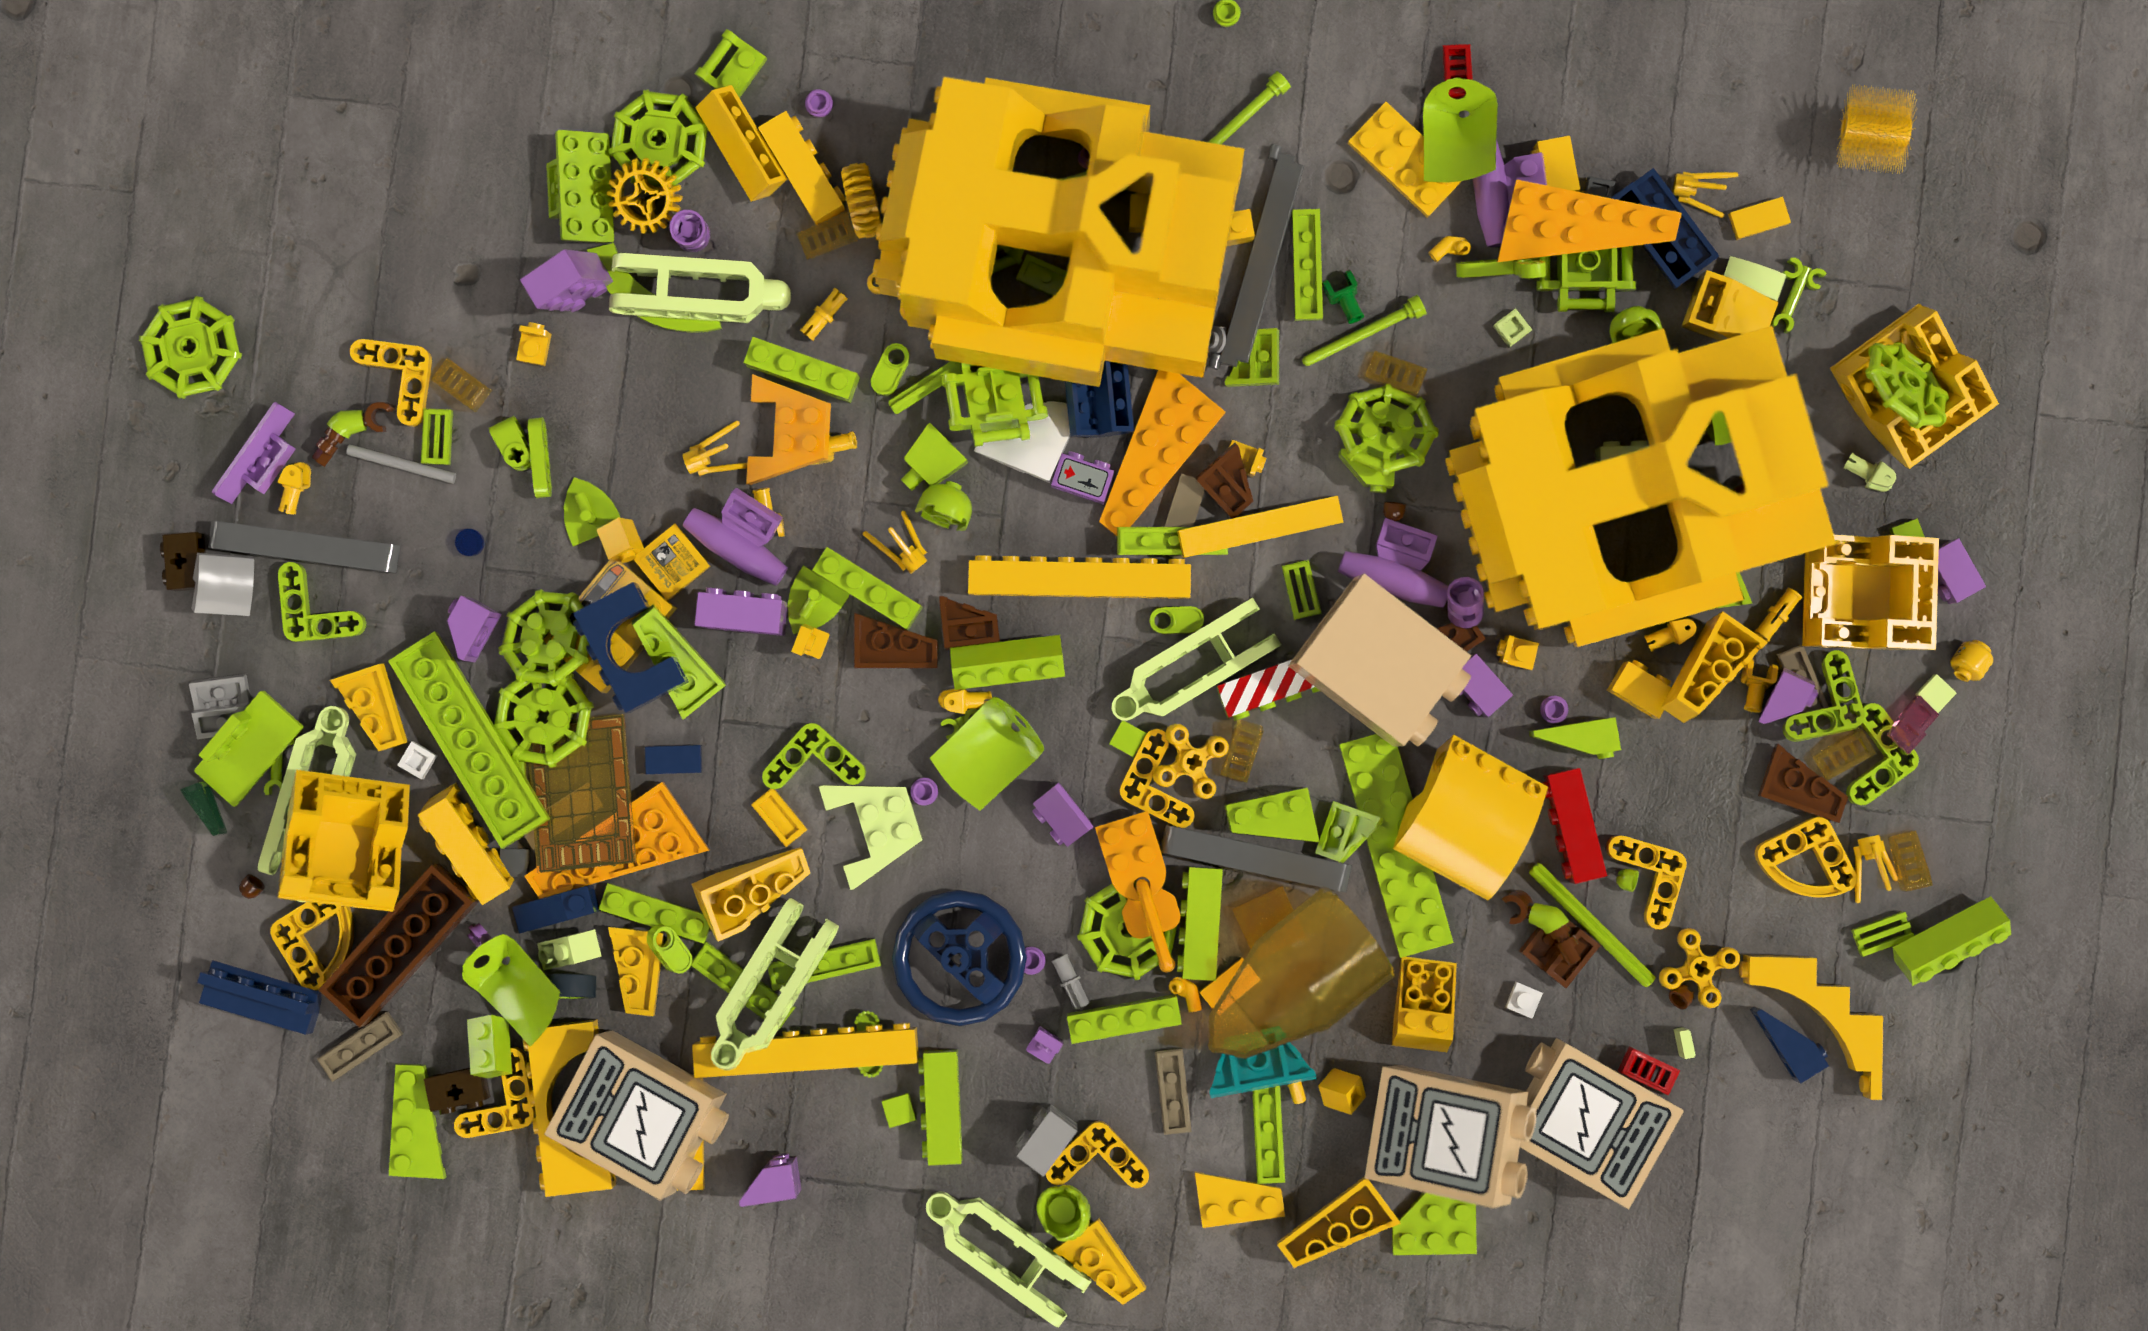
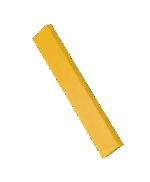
[1177,496,1344,558]

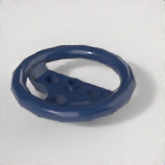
[892,890,1027,1026]

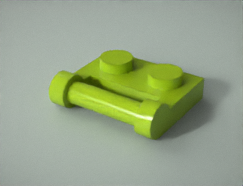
[694,29,767,98]

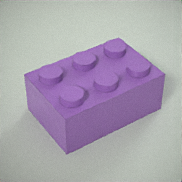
[520,249,614,312]
[695,588,788,636]

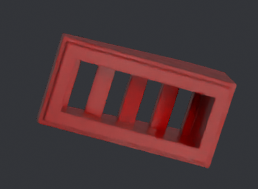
[1442,44,1473,99]
[1618,1046,1680,1095]

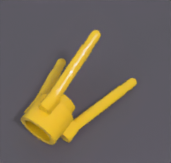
[1672,172,1738,218]
[683,421,747,476]
[863,510,928,574]
[1853,835,1898,903]

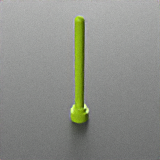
[1209,71,1291,145]
[1302,295,1427,366]

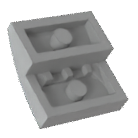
[191,553,254,616]
[189,674,251,739]

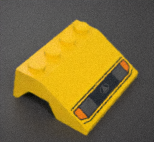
[543,560,677,693]

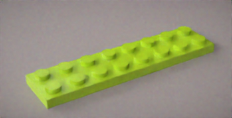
[388,631,551,849]
[1339,734,1454,958]

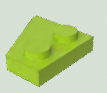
[1225,328,1279,387]
[1315,801,1384,863]

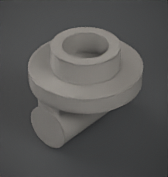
[1208,326,1227,355]

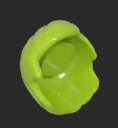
[1609,306,1663,343]
[1036,1185,1091,1242]

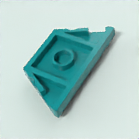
[1209,1028,1316,1098]

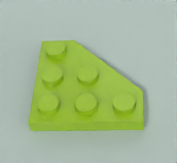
[1392,1192,1477,1255]

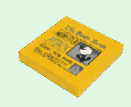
[634,523,711,601]

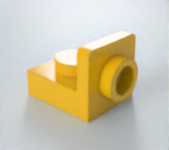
[516,322,552,366]
[1229,440,1267,478]
[791,624,830,659]
[1496,635,1539,670]

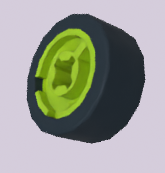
[546,974,596,999]

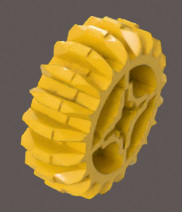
[607,158,683,233]
[841,163,882,239]

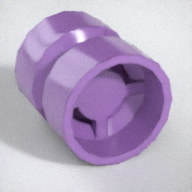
[670,210,710,252]
[1447,577,1484,628]

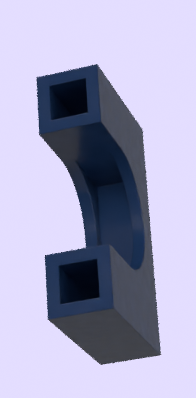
[573,582,689,713]

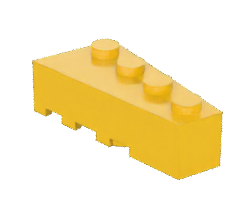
[1661,611,1768,723]
[418,783,514,905]
[1277,1176,1401,1268]

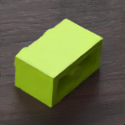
[467,1015,512,1078]

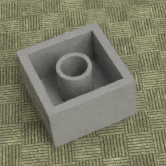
[1016,1104,1077,1177]

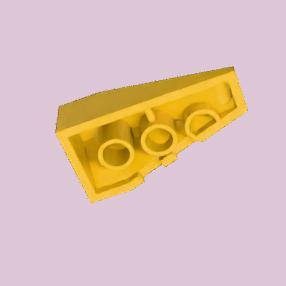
[691,847,810,941]

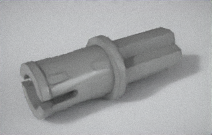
[1051,954,1089,1009]

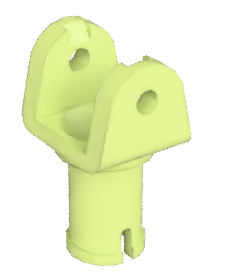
[1844,453,1896,492]

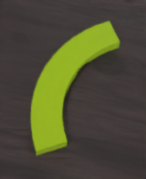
[587,243,722,333]

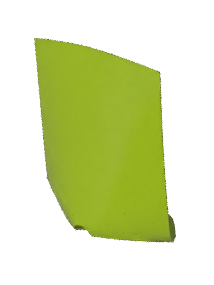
[1423,77,1498,182]
[930,697,1044,811]
[462,934,560,1046]

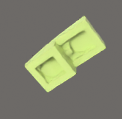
[1724,256,1786,302]

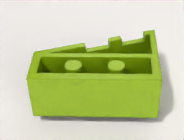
[1224,787,1320,842]

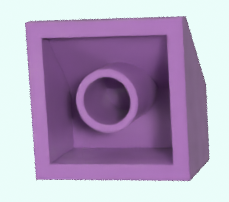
[447,596,502,662]
[1759,668,1818,724]
[1032,783,1093,847]
[739,1153,802,1207]

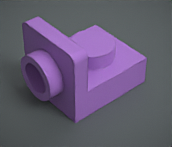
[1026,1026,1063,1064]

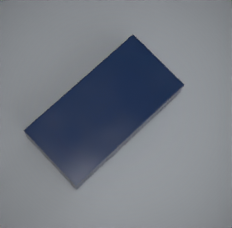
[645,745,702,774]

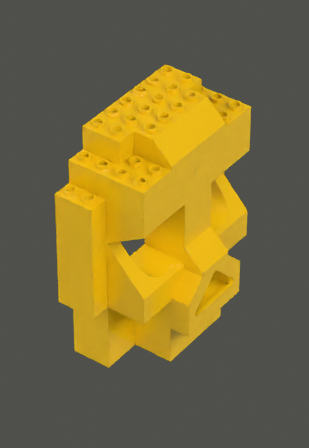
[873,77,1245,387]
[1445,326,1836,647]

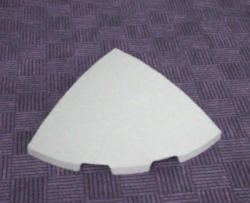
[974,401,1070,483]

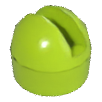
[1616,868,1639,892]

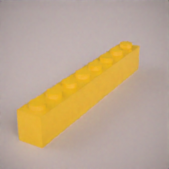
[968,555,1191,599]
[692,1023,919,1078]

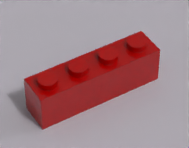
[1541,768,1607,884]

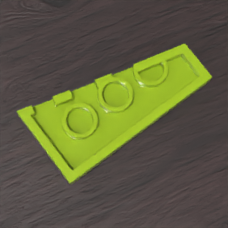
[632,604,726,720]
[389,1063,446,1179]

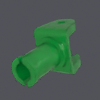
[1322,269,1364,324]

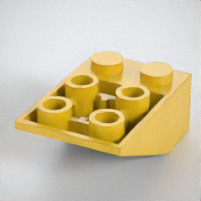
[1681,270,1778,341]
[1392,957,1457,1053]

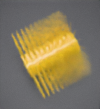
[1836,84,1917,174]

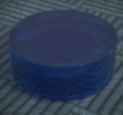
[455,528,485,557]

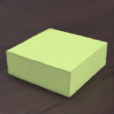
[1493,308,1532,348]
[1915,674,1957,713]
[1674,1027,1695,1059]

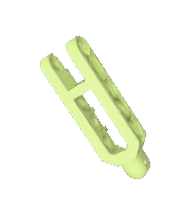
[609,253,791,323]
[1111,598,1281,721]
[258,706,356,876]
[711,898,839,1071]
[926,1191,1092,1327]

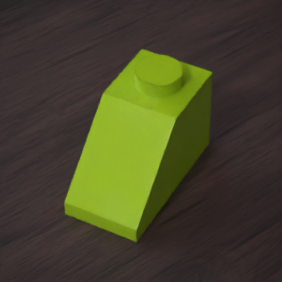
[1338,448,1397,493]

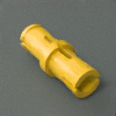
[800,288,848,341]
[1754,587,1802,642]

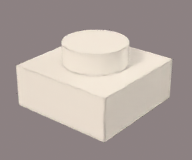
[398,741,438,779]
[1505,981,1543,1018]

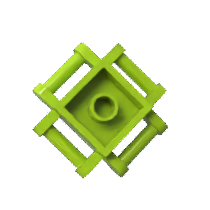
[1536,246,1636,312]
[941,363,1048,447]

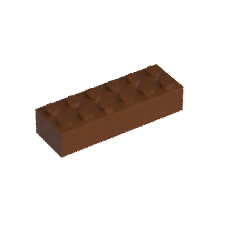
[319,864,479,1028]

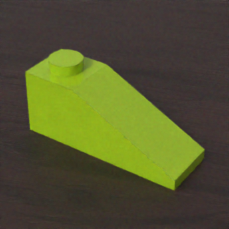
[1529,717,1621,759]

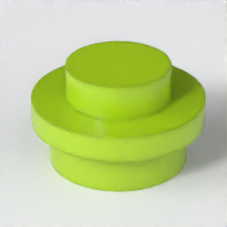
[1213,0,1241,27]

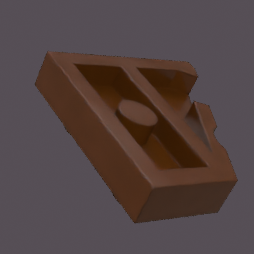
[1196,443,1253,519]
[939,596,1000,650]

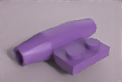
[1473,139,1547,247]
[683,488,788,586]
[1338,518,1449,607]

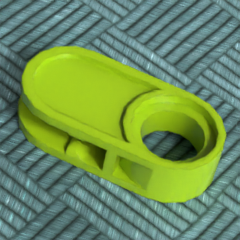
[871,343,910,396]
[1149,606,1204,634]
[647,925,692,974]

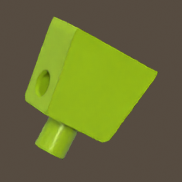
[900,423,968,491]

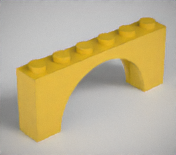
[523,1019,617,1197]

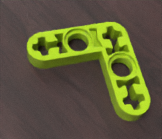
[1456,258,1546,278]
[278,562,366,642]
[1782,650,1865,742]
[1846,703,1919,805]
[762,723,866,789]

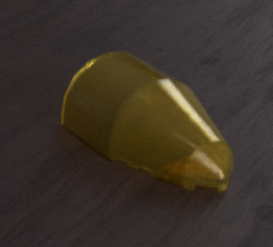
[1208,887,1395,1059]

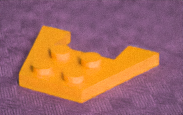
[746,374,831,485]

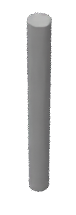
[346,444,456,484]

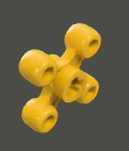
[1153,723,1229,799]
[1659,928,1740,1008]

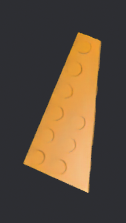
[1497,179,1682,262]
[1099,370,1226,537]
[524,782,710,899]

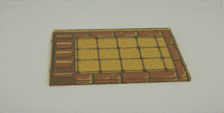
[528,714,637,874]

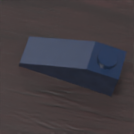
[512,884,600,934]
[1750,1007,1829,1084]

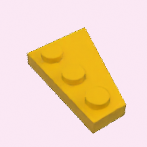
[330,664,408,751]
[608,926,665,1016]
[1194,1171,1285,1228]
[1053,1218,1146,1305]

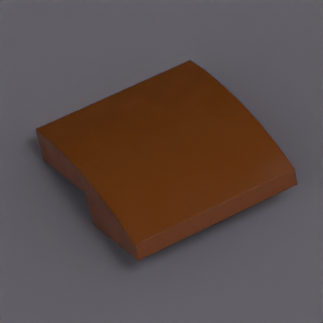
[1519,921,1601,988]

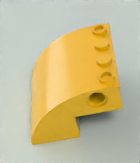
[1830,304,1999,469]
[1802,535,1939,650]
[1393,734,1548,900]
[278,770,410,912]

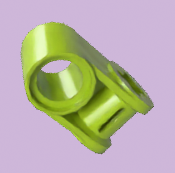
[489,416,531,471]

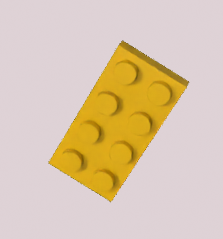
[1347,102,1462,218]

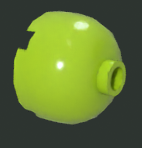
[915,481,972,531]

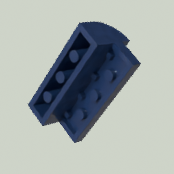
[1611,168,1719,289]
[1065,361,1134,438]
[197,960,322,1035]

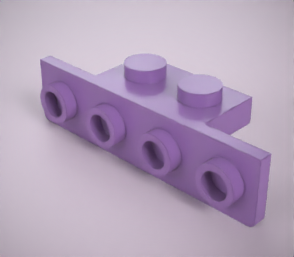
[212,402,295,504]

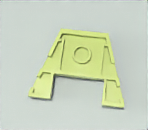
[819,785,923,890]

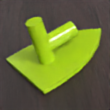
[564,477,621,547]
[788,566,850,634]

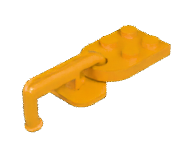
[1095,811,1180,973]

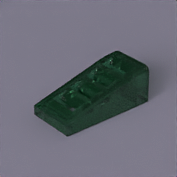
[180,782,227,836]

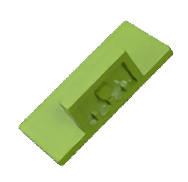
[546,130,614,243]
[194,690,303,807]

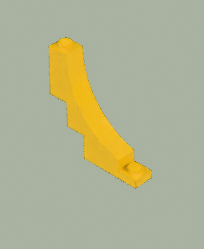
[1739,955,1883,1100]

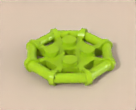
[609,89,709,186]
[138,296,242,399]
[1865,342,1949,429]
[1334,383,1439,476]
[498,589,590,687]
[493,668,594,768]
[1077,882,1180,981]

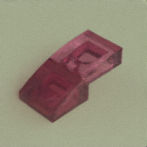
[1887,696,1939,754]

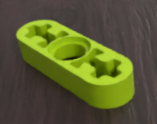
[528,417,552,498]

